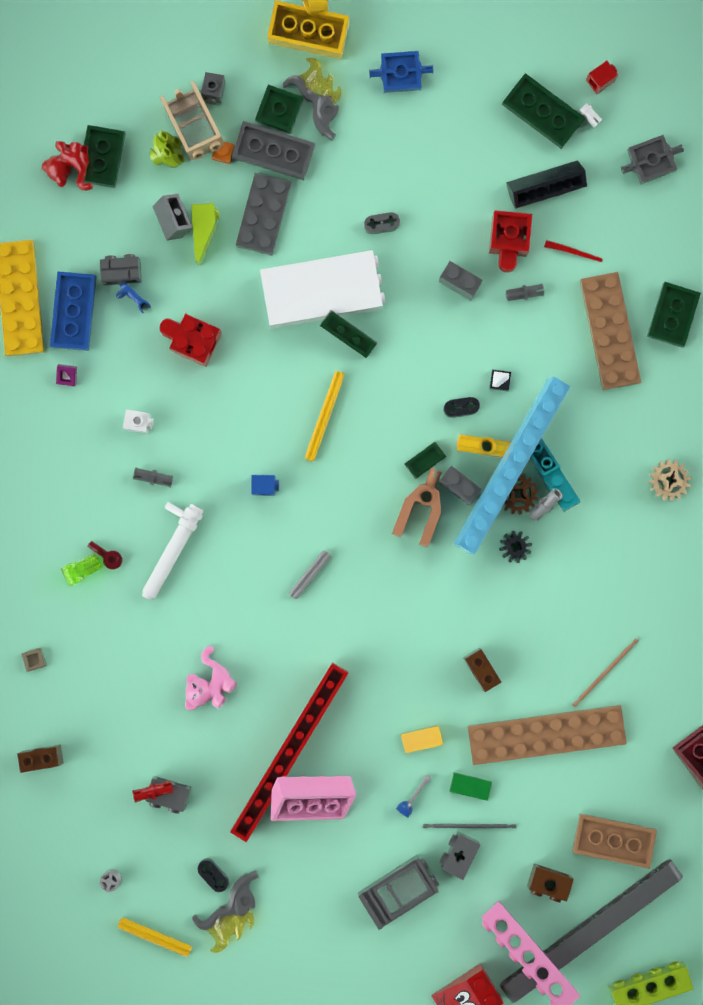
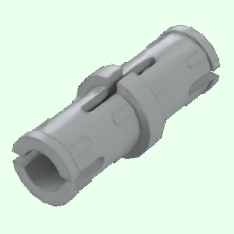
[529,489,562,521]

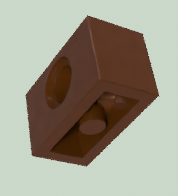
[463,648,502,692]
[17,744,64,773]
[527,863,574,903]

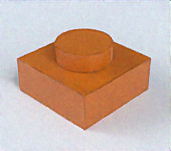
[212,141,235,164]

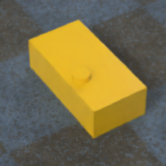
[267,0,350,59]

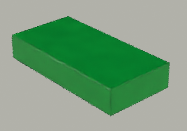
[449,772,492,801]

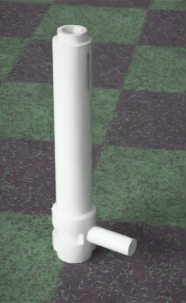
[142,502,204,601]

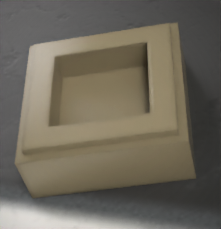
[22,648,47,672]

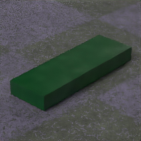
[320,310,377,358]

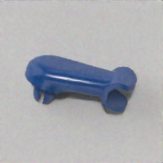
[116,283,151,313]

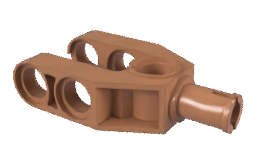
[392,468,442,548]

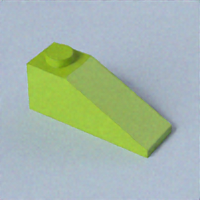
[191,203,220,265]

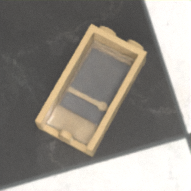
[160,81,224,161]

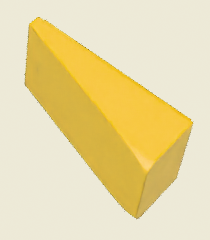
[401,725,443,753]

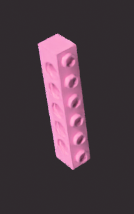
[481,901,581,1005]

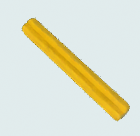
[118,917,192,957]

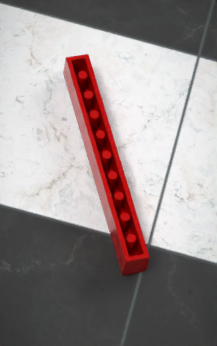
[230,662,349,843]

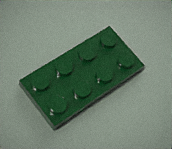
[502,73,585,149]

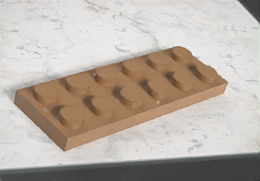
[580,272,641,390]

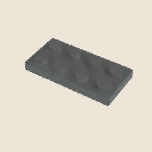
[232,121,315,181]
[236,173,291,256]

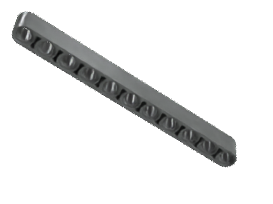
[500,859,683,1003]

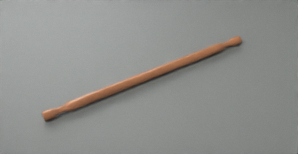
[572,638,638,707]

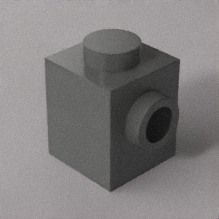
[201,72,226,105]

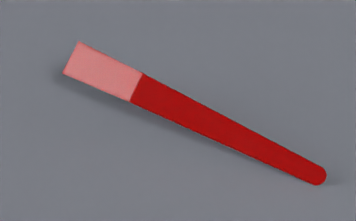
[544,240,603,262]

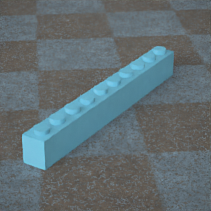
[453,376,571,555]

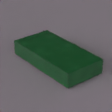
[404,442,446,479]

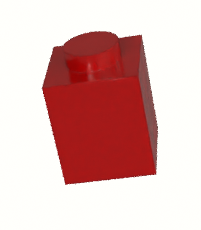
[586,60,618,94]

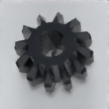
[499,531,532,563]

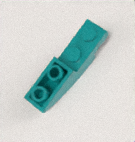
[530,438,580,512]

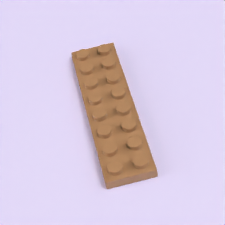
[467,705,627,765]

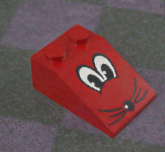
[431,963,504,1005]

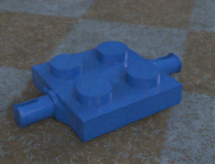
[369,51,433,93]

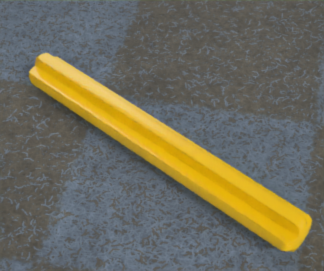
[305,371,344,462]

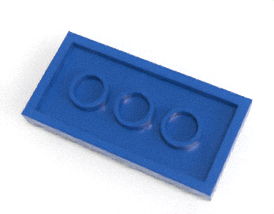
[50,271,97,351]

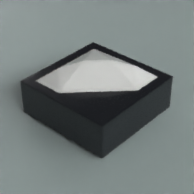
[489,369,511,392]

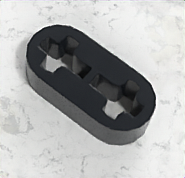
[443,397,480,418]
[197,858,229,892]

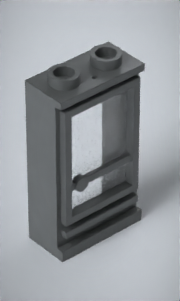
[358,855,439,930]

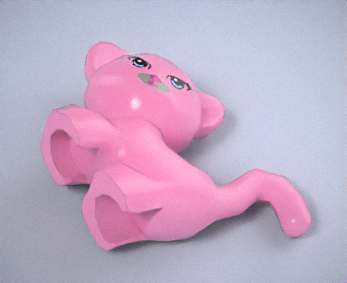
[185,645,237,710]

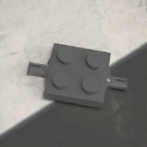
[621,135,684,184]

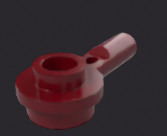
[87,541,123,570]

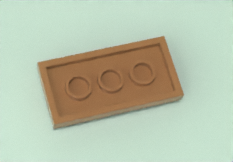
[572,813,657,869]

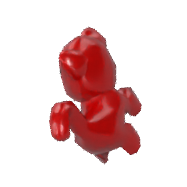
[41,141,93,191]

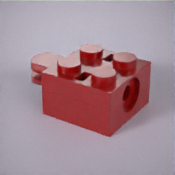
[489,210,532,273]
[159,313,222,367]

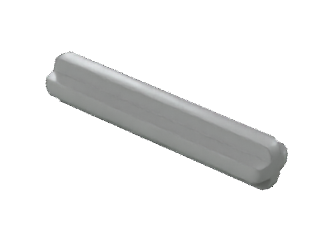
[289,550,331,599]

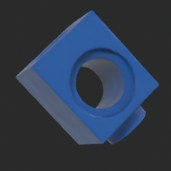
[251,475,279,496]

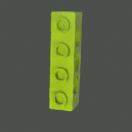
[608,961,694,1005]

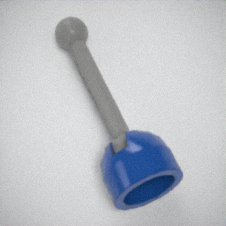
[396,775,431,818]

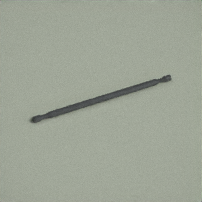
[423,824,516,828]

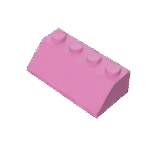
[271,776,356,821]

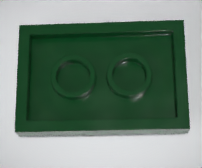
[77,125,126,188]
[647,282,701,348]

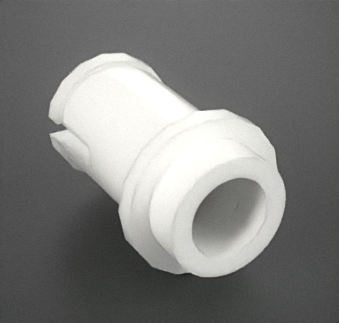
[579,103,603,128]

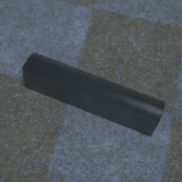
[506,160,587,209]

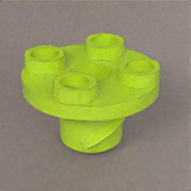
[149,130,185,168]

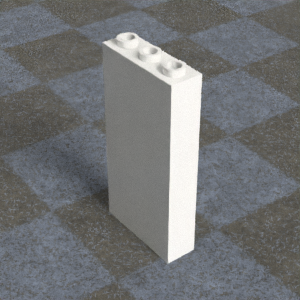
[260,250,386,329]

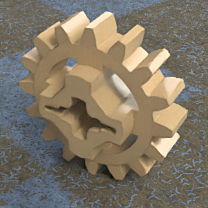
[648,459,691,501]

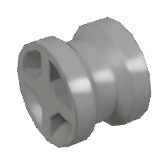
[100,869,122,892]

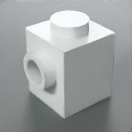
[123,409,154,434]

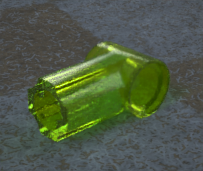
[61,553,102,587]

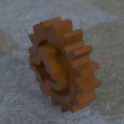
[504,474,539,515]

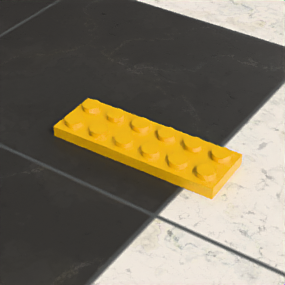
[0,240,45,357]

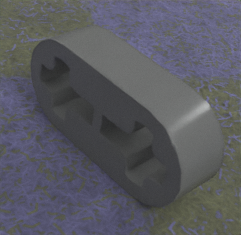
[364,212,400,234]

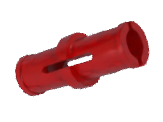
[132,780,174,803]

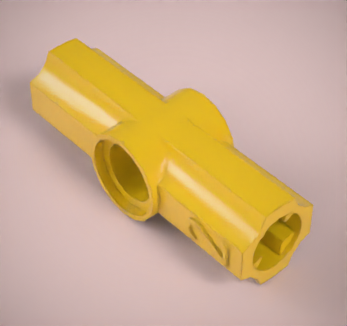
[457,434,511,458]

